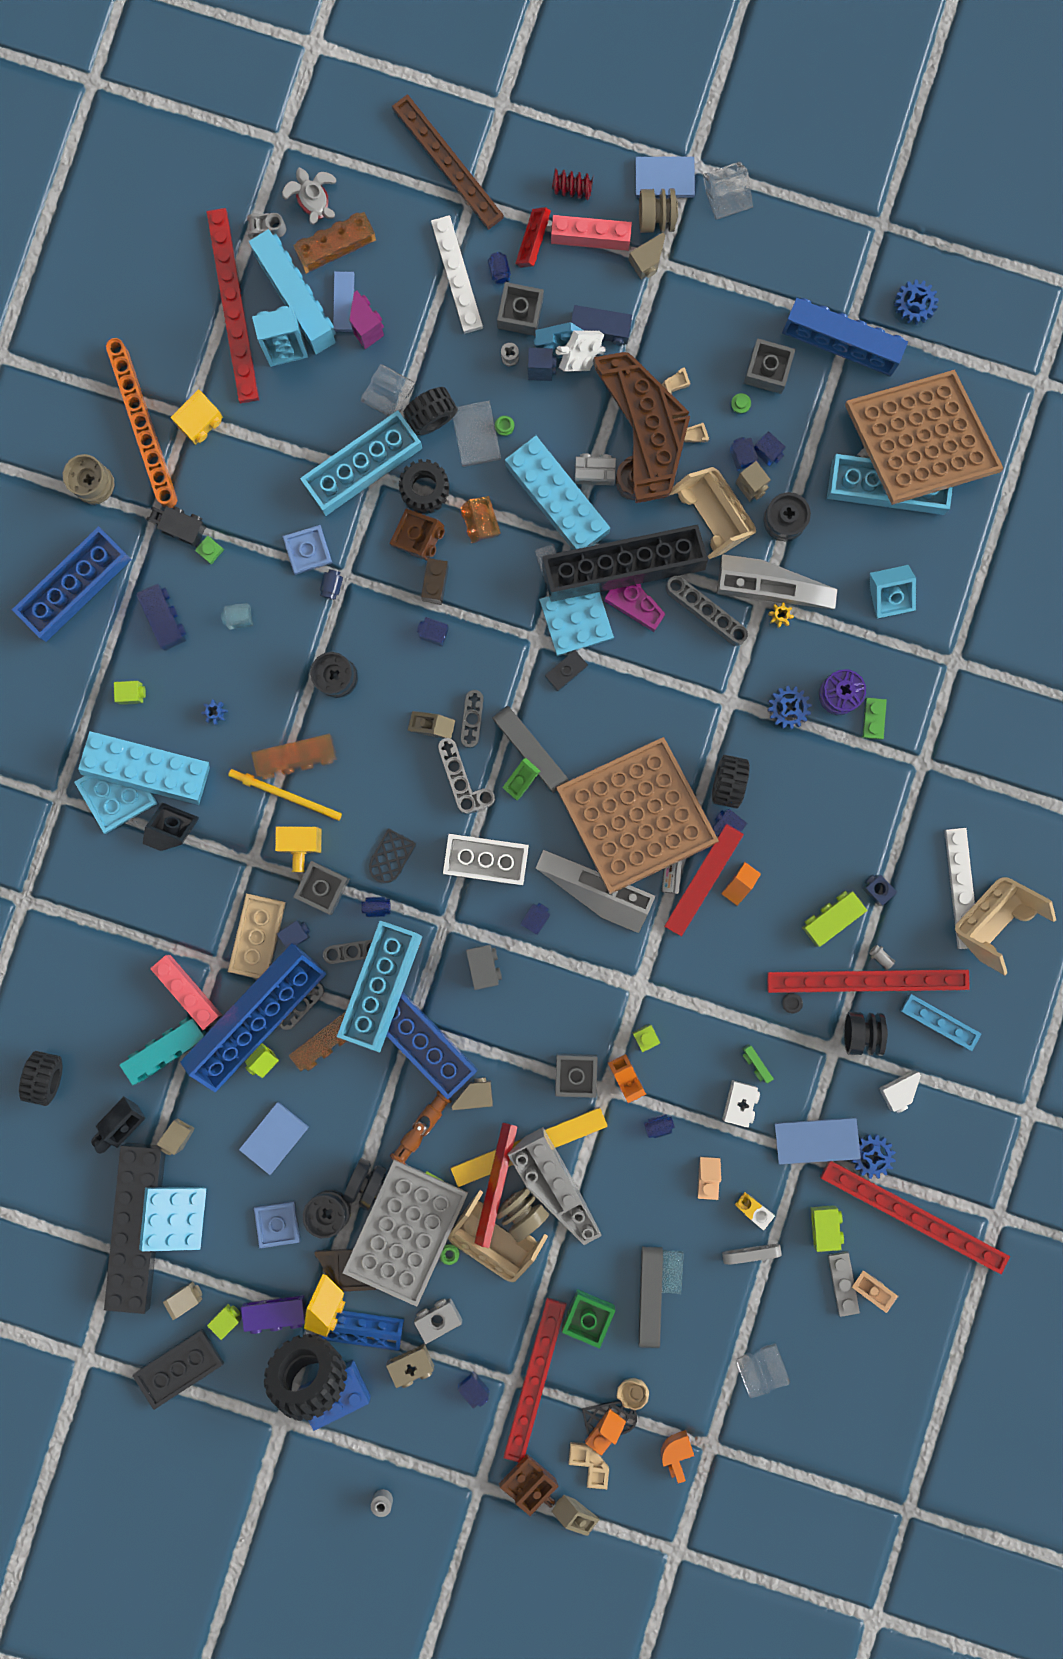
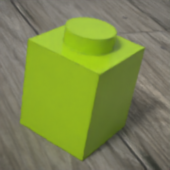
[114,681,146,705]
[632,1024,660,1052]
[244,1043,279,1078]
[207,1304,242,1340]

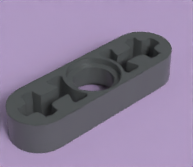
[461,690,484,748]
[279,982,324,1030]

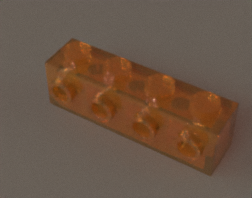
[293,212,376,273]
[251,734,337,780]
[288,1011,347,1071]

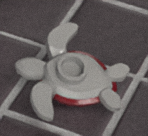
[282,168,336,225]

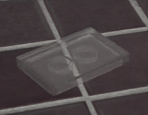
[453,400,501,467]

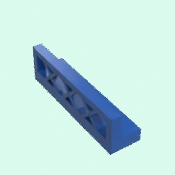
[319,1311,404,1351]

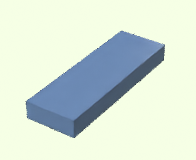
[333,271,355,332]

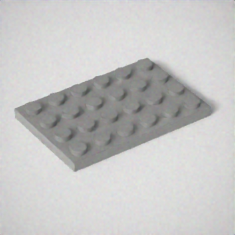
[343,1159,468,1306]

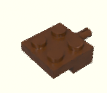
[499,1454,559,1516]

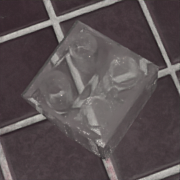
[703,162,753,220]

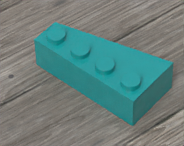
[120,1017,207,1086]

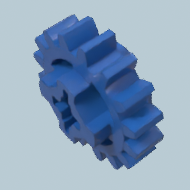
[894,280,939,325]
[767,686,812,730]
[851,1134,896,1179]

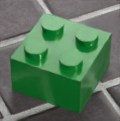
[562,1289,616,1349]

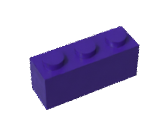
[241,1295,306,1334]

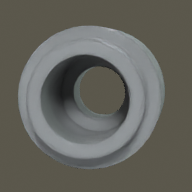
[371,1489,393,1517]

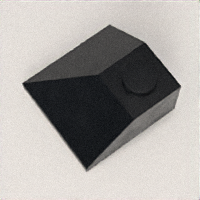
[142,803,199,851]

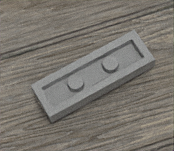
[828,1251,860,1317]

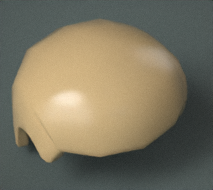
[616,1378,649,1410]

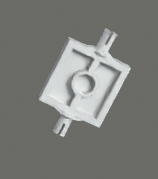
[556,331,606,371]

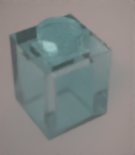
[221,603,253,629]

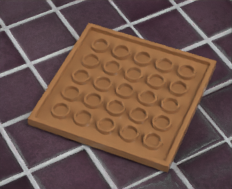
[845,370,1003,505]
[556,737,719,894]

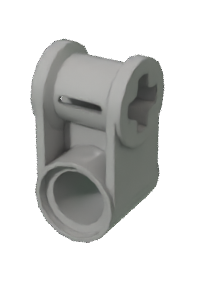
[247,213,286,239]

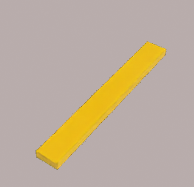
[451,1107,608,1187]

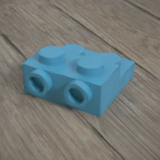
[534,322,584,358]

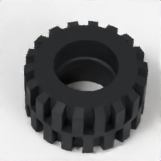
[403,387,458,435]
[399,459,449,514]
[712,755,750,809]
[19,1051,63,1106]

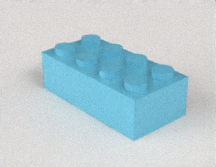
[252,306,308,367]

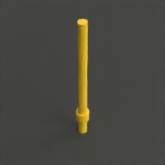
[228,769,342,821]

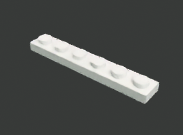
[431,215,483,334]
[944,828,975,949]

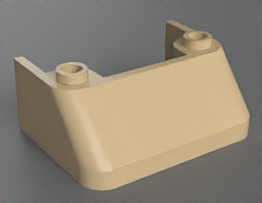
[670,467,756,559]
[955,877,1056,975]
[448,1190,548,1282]

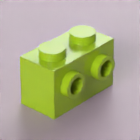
[811,1206,844,1252]

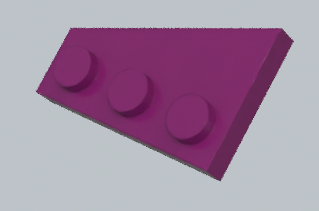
[604,584,665,632]

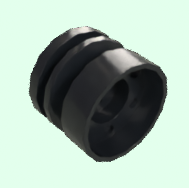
[310,652,358,698]
[844,1012,888,1056]
[303,1190,351,1239]

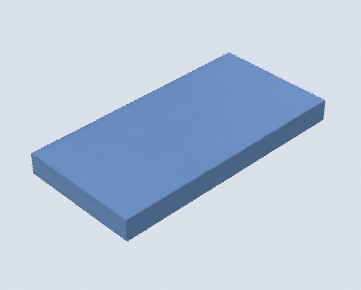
[775,1117,861,1164]

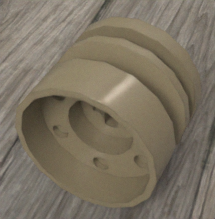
[639,188,678,233]
[63,454,115,505]
[497,1187,549,1242]

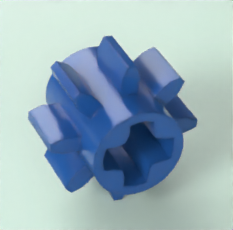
[201,699,228,725]

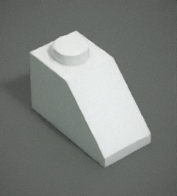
[879,1070,921,1113]

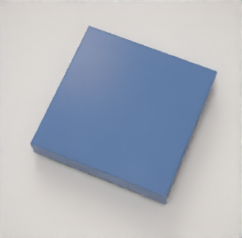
[282,525,332,575]
[254,1201,300,1249]

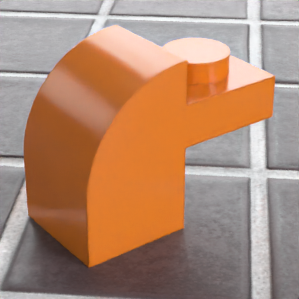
[608,1054,646,1103]
[661,1430,694,1484]

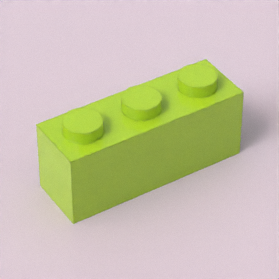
[802,891,868,947]

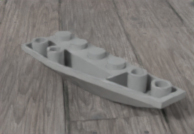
[717,554,837,609]
[536,850,655,933]
[508,1127,602,1245]

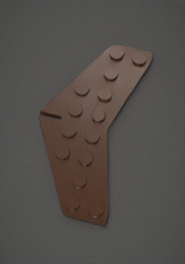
[593,352,690,503]

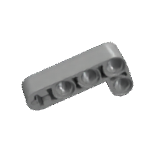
[438,738,495,814]

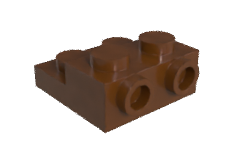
[389,509,445,561]

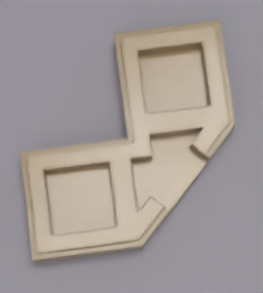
[568,1442,609,1490]

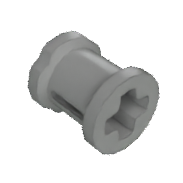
[501,343,519,366]

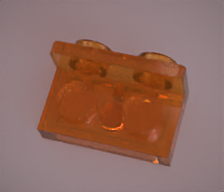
[461,496,501,543]

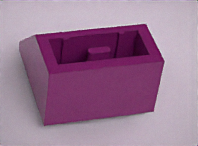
[349,291,384,349]

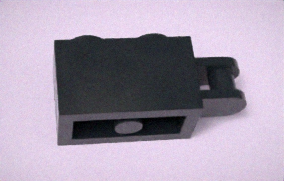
[146,506,206,548]
[91,1096,146,1154]

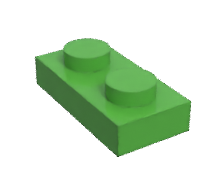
[862,698,887,740]
[502,758,540,800]
[742,1044,774,1084]

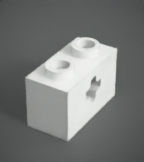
[723,1080,760,1127]

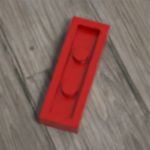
[515,207,551,268]

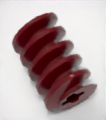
[552,168,594,200]

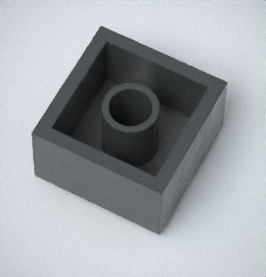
[497,282,544,336]
[744,338,795,394]
[294,861,350,915]
[466,944,502,990]
[555,1053,598,1098]

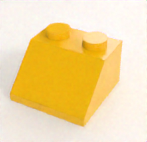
[170,389,223,445]
[304,1274,345,1337]

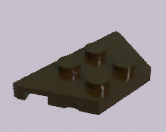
[315,1248,376,1292]

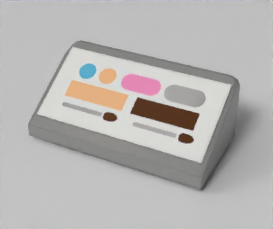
[662,860,682,894]

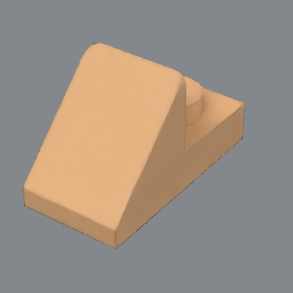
[697,1157,721,1200]
[852,1271,898,1313]

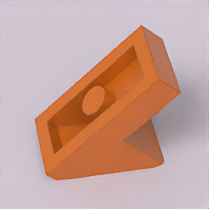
[585,1408,626,1456]

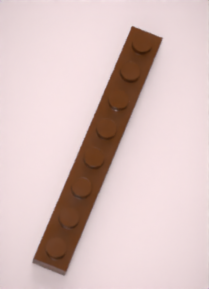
[392,94,504,230]

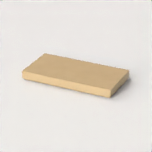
[228,893,286,978]

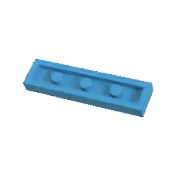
[900,994,981,1051]

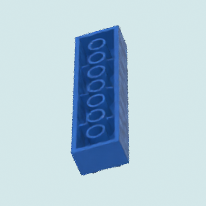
[180,943,326,1092]

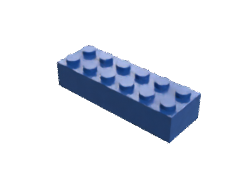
[782,298,908,376]
[12,526,132,642]
[386,991,478,1099]

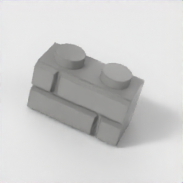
[575,454,616,486]

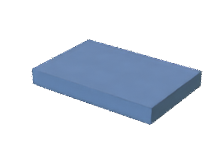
[635,157,695,198]
[239,1102,309,1175]

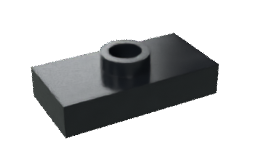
[545,650,588,691]

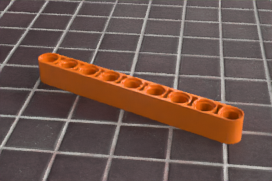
[106,338,177,508]

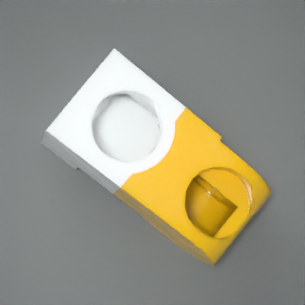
[735,1192,775,1230]

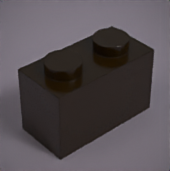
[421,558,449,605]

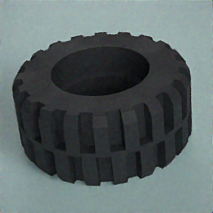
[264,1334,347,1421]

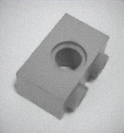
[414,1298,462,1344]

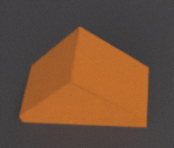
[721,862,761,906]

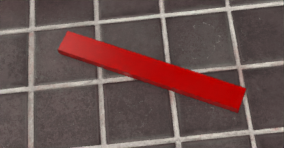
[503,1298,566,1462]

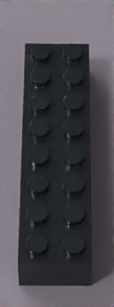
[542,524,708,602]
[104,1143,165,1314]

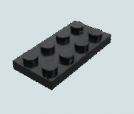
[132,1329,224,1410]

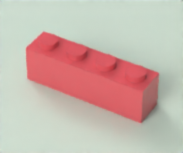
[551,215,632,251]
[151,955,222,1030]

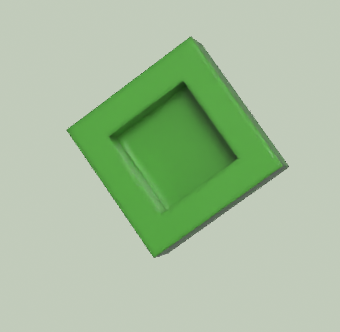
[195,536,224,564]

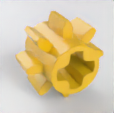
[768,602,794,628]

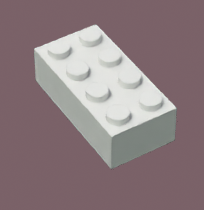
[443,834,529,886]

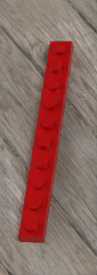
[206,208,259,404]
[767,970,970,993]
[820,1161,1010,1274]

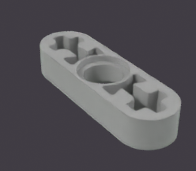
[722,1244,782,1264]

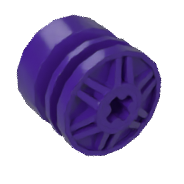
[819,669,866,715]

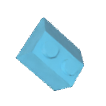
[870,565,916,619]

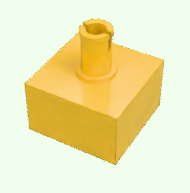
[275,827,321,872]

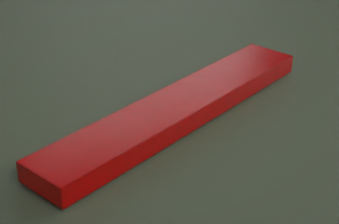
[664,823,744,937]
[474,1123,517,1248]

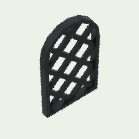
[369,828,416,883]
[582,1401,637,1436]

